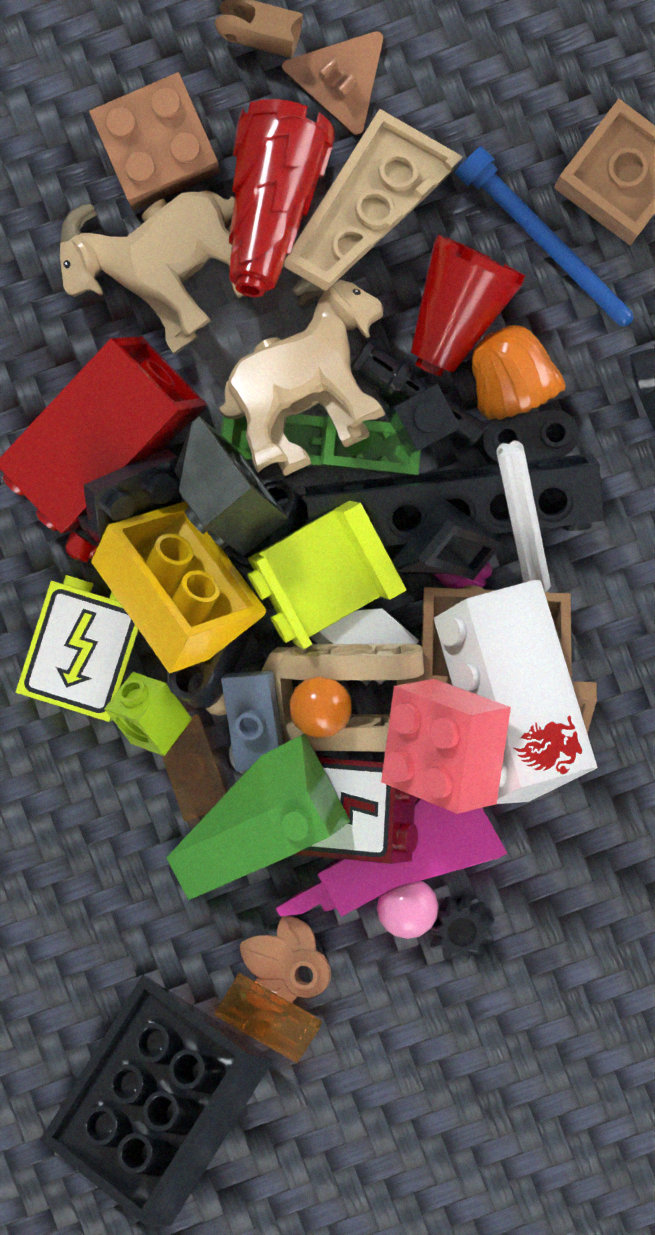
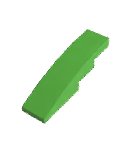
[221,414,421,476]

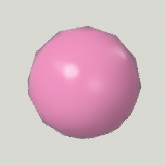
[377,881,439,939]

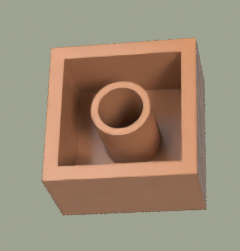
[89,72,220,211]

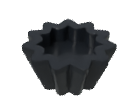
[428,894,494,964]

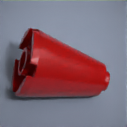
[410,235,526,377]

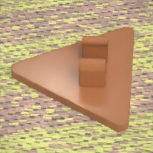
[282,31,383,136]

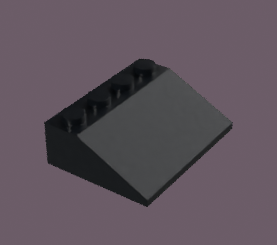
[40,975,273,1226]

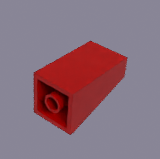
[0,336,208,533]

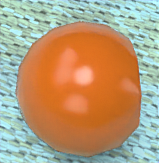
[289,677,352,739]

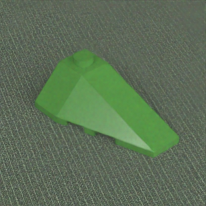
[166,734,350,901]

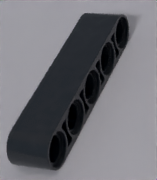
[167,479,307,709]

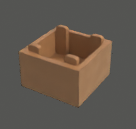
[554,99,655,245]

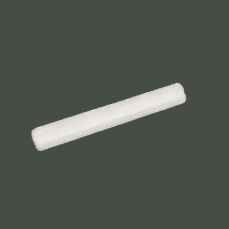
[496,441,551,592]

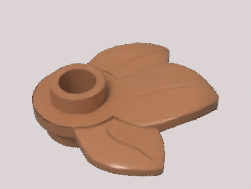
[240,915,331,1009]

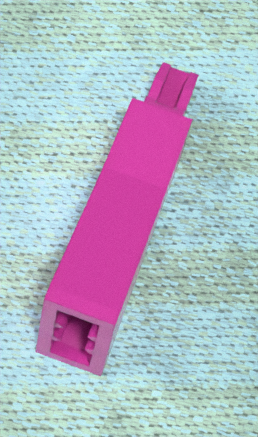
[276,798,508,917]

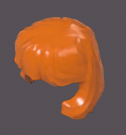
[472,325,566,420]

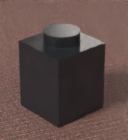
[385,384,460,454]

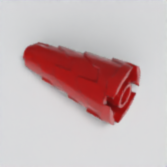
[229,99,335,297]

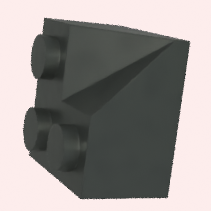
[174,416,289,556]

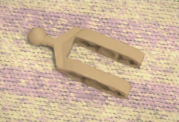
[205,644,424,752]

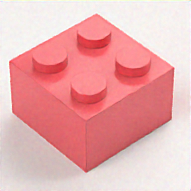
[381,679,511,814]

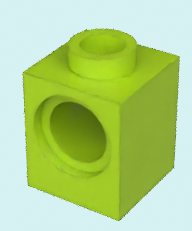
[105,672,192,756]

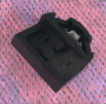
[78,448,181,544]

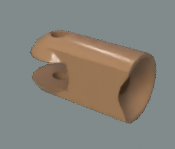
[214,0,303,58]

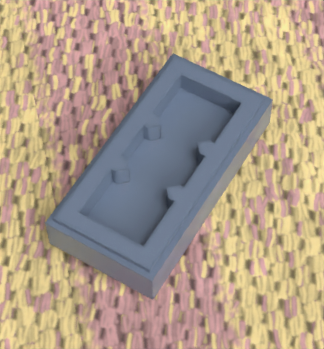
[221,670,284,772]

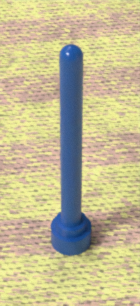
[454,145,634,327]

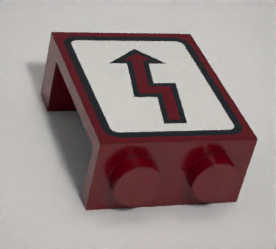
[295,755,418,864]

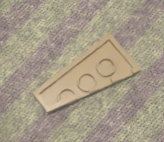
[283,109,463,291]

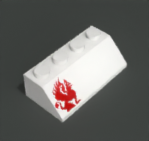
[433,580,598,804]

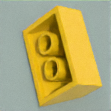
[91,501,267,674]

